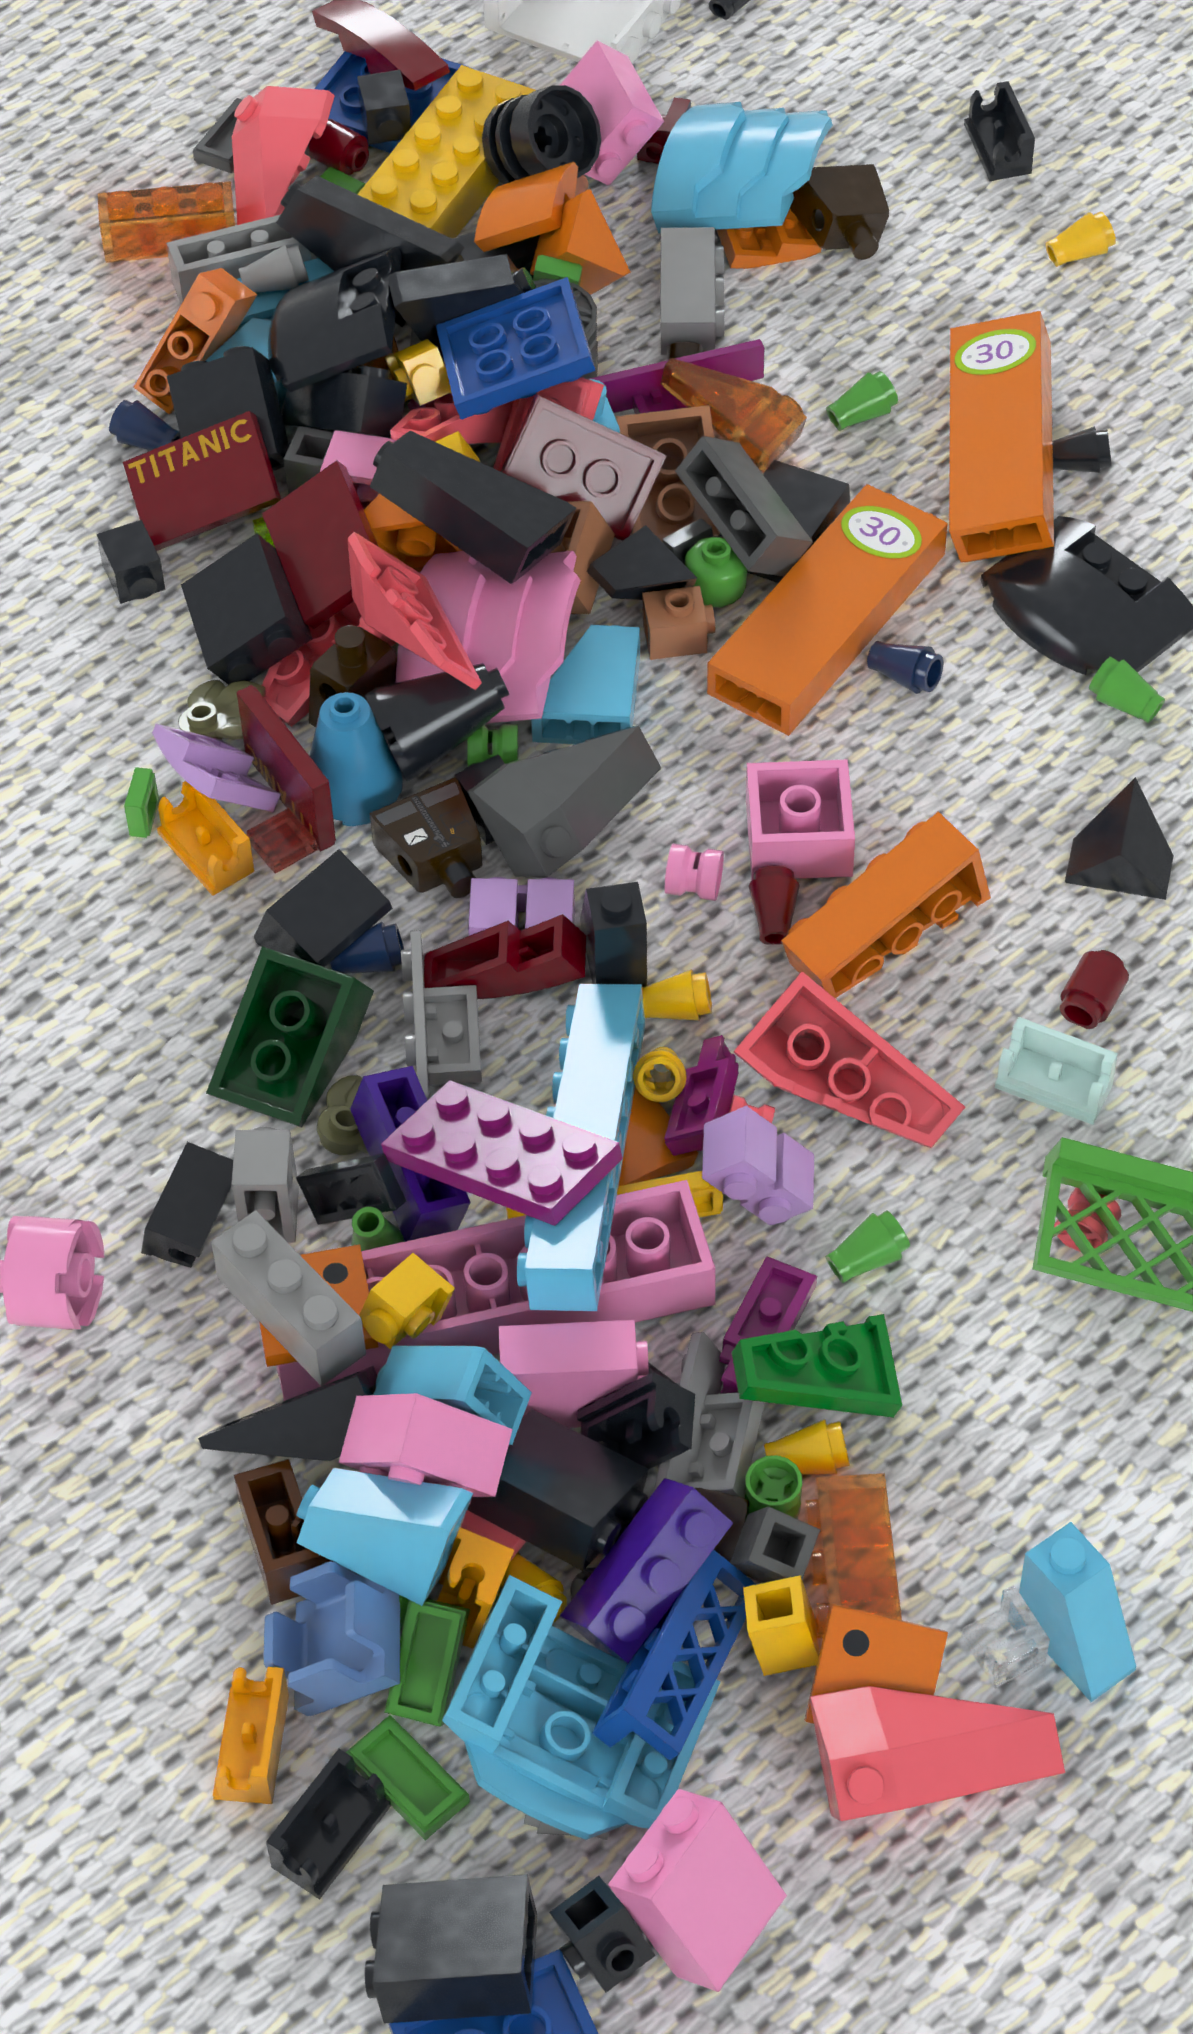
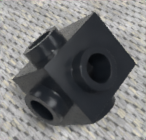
[549,1876,656,1993]

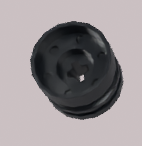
[482,85,601,185]

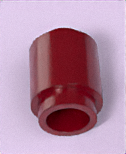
[306,119,369,176]
[1059,950,1129,1029]

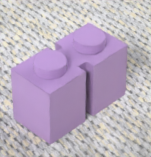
[468,877,575,936]
[702,1106,814,1225]

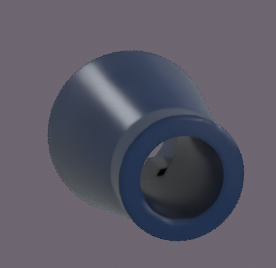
[109,400,181,450]
[867,641,944,694]
[330,922,405,974]

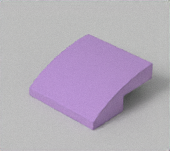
[152,724,281,812]

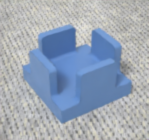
[264,1562,400,1716]

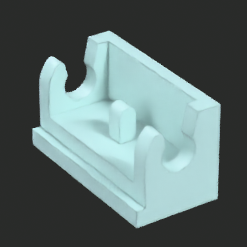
[995,1017,1118,1125]

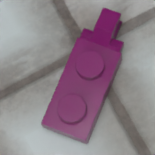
[664,1035,739,1156]
[719,1256,817,1394]

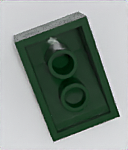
[206,946,374,1128]

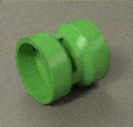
[467,724,519,766]
[745,1455,802,1519]

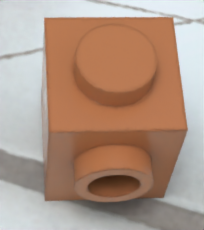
[642,586,715,660]

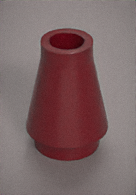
[749,865,800,945]

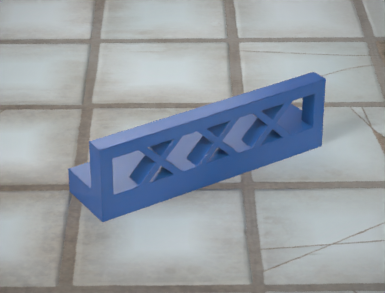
[592,1549,756,1761]

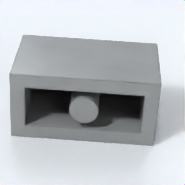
[232,1127,299,1243]

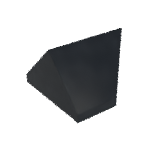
[587,525,697,600]
[1065,777,1174,900]

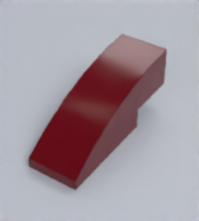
[424,914,587,999]

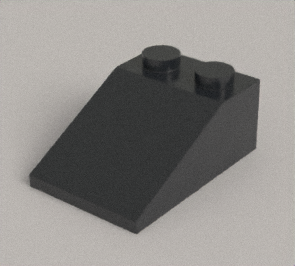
[198,1366,378,1461]

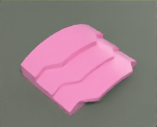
[396,551,581,724]

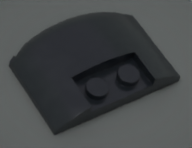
[268,248,402,393]
[980,516,1193,675]

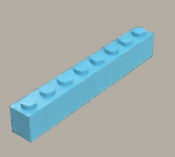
[517,984,645,1311]

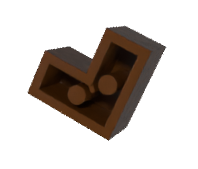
[234,1459,361,1605]

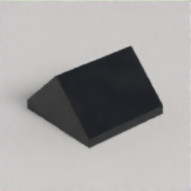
[254,849,393,967]

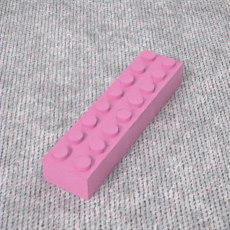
[276,1180,715,1401]

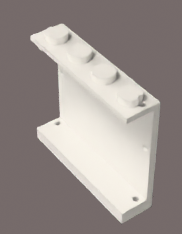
[484,0,682,63]

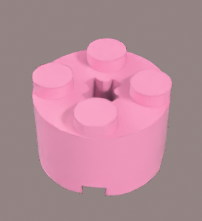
[0,1216,104,1330]

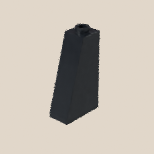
[276,175,465,327]
[370,431,576,584]

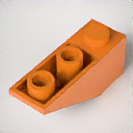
[133,268,257,414]

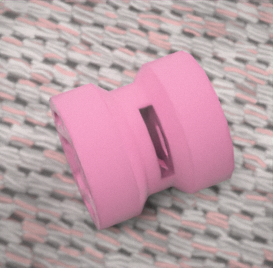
[665,843,724,901]

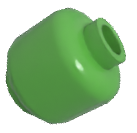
[685,536,747,607]

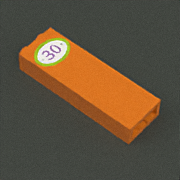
[949,311,1054,562]
[707,484,948,736]

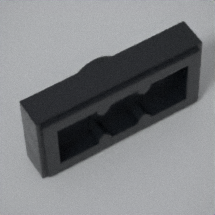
[296,1153,406,1225]

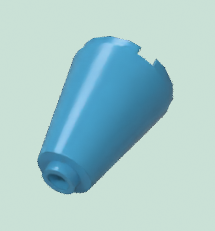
[309,692,403,826]

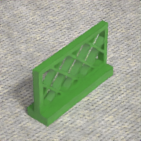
[1032,1137,1193,1312]

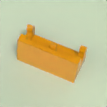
[157,781,255,896]
[437,1527,514,1649]
[213,1667,289,1804]

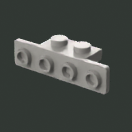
[401,930,482,1101]
[654,1332,765,1498]

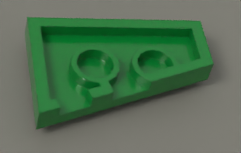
[732,1314,902,1418]

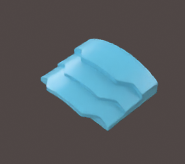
[651,102,833,233]
[442,1575,720,1840]

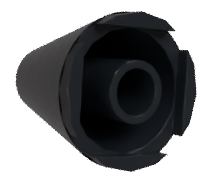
[365,663,510,781]

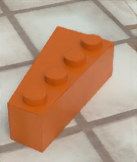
[781,812,991,998]

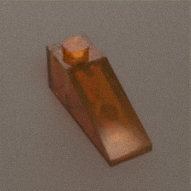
[660,358,807,472]

